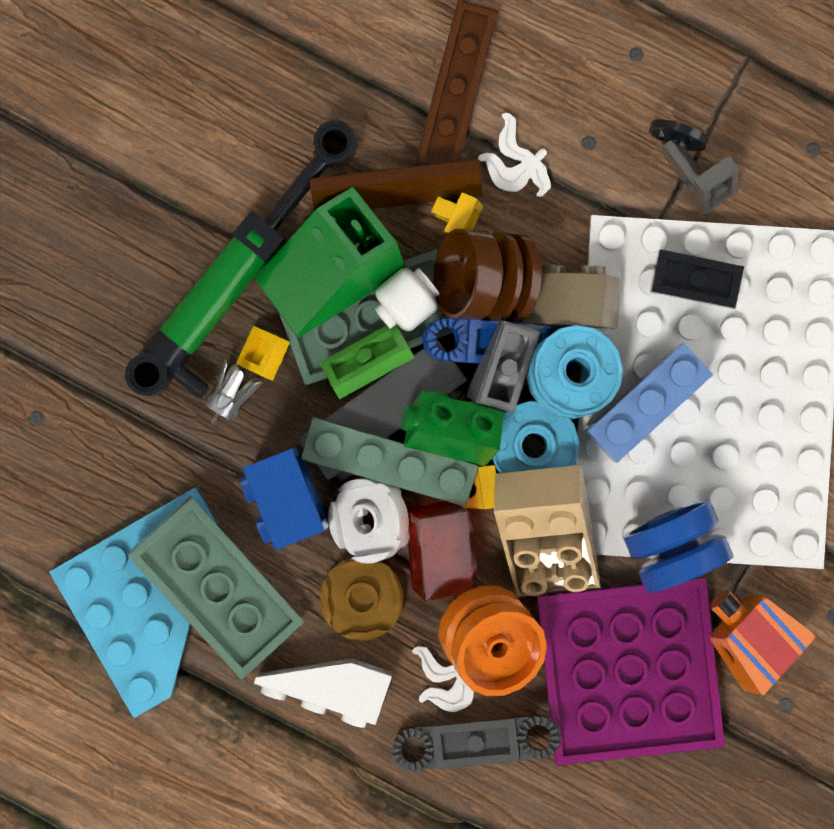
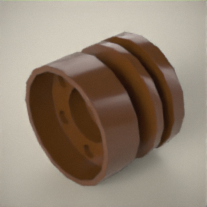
[433,229,542,323]

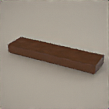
[415,0,499,166]
[310,159,482,211]

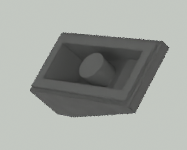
[467,319,541,413]

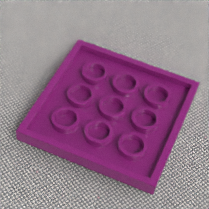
[537,577,725,766]

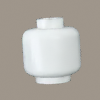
[374,268,440,331]

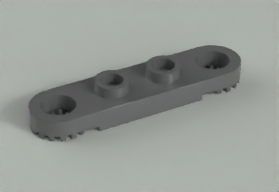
[392,715,561,771]

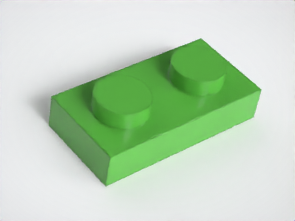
[320,325,415,399]

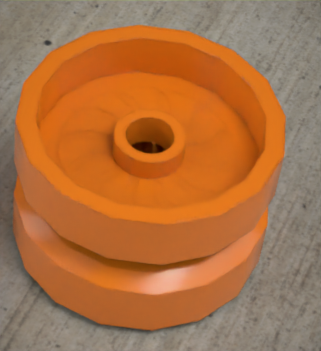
[438,586,547,696]

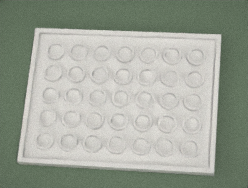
[575,215,834,569]

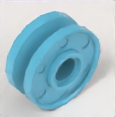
[526,325,623,419]
[491,401,579,473]

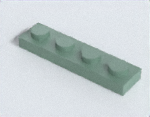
[301,416,478,507]

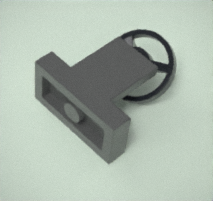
[649,119,740,215]

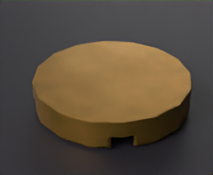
[319,558,404,641]

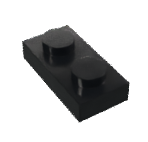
[650,249,744,309]

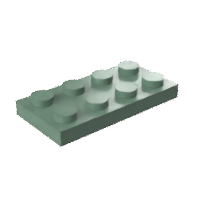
[279,249,454,386]
[126,496,304,680]

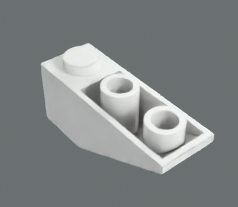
[254,658,392,728]

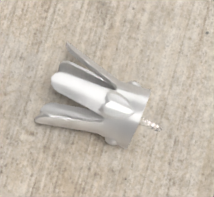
[205,359,262,424]

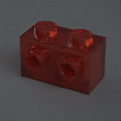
[407,501,477,601]

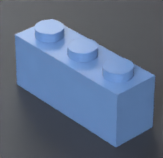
[584,343,713,463]

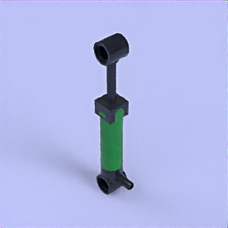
[125,120,357,398]

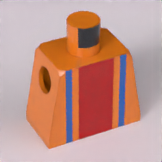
[710,590,816,696]

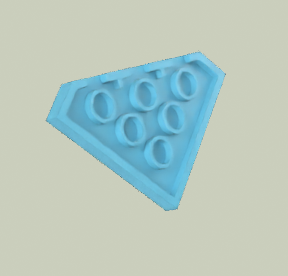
[49,487,218,718]

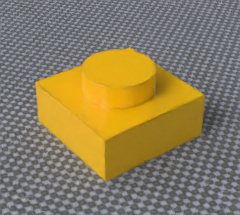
[236,326,290,381]

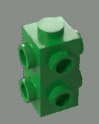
[401,391,504,466]

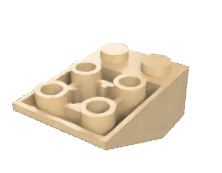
[494,465,601,597]

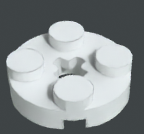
[328,477,410,563]

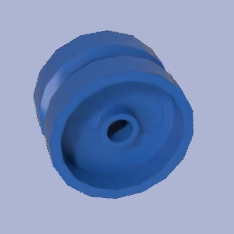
[622,500,734,594]

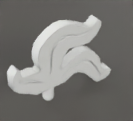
[478,113,551,197]
[412,646,474,712]

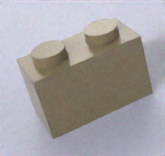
[522,265,620,329]

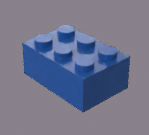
[239,447,329,551]

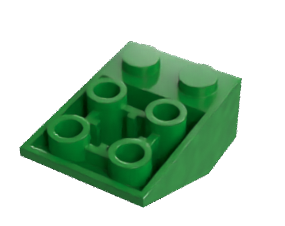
[255,187,405,338]

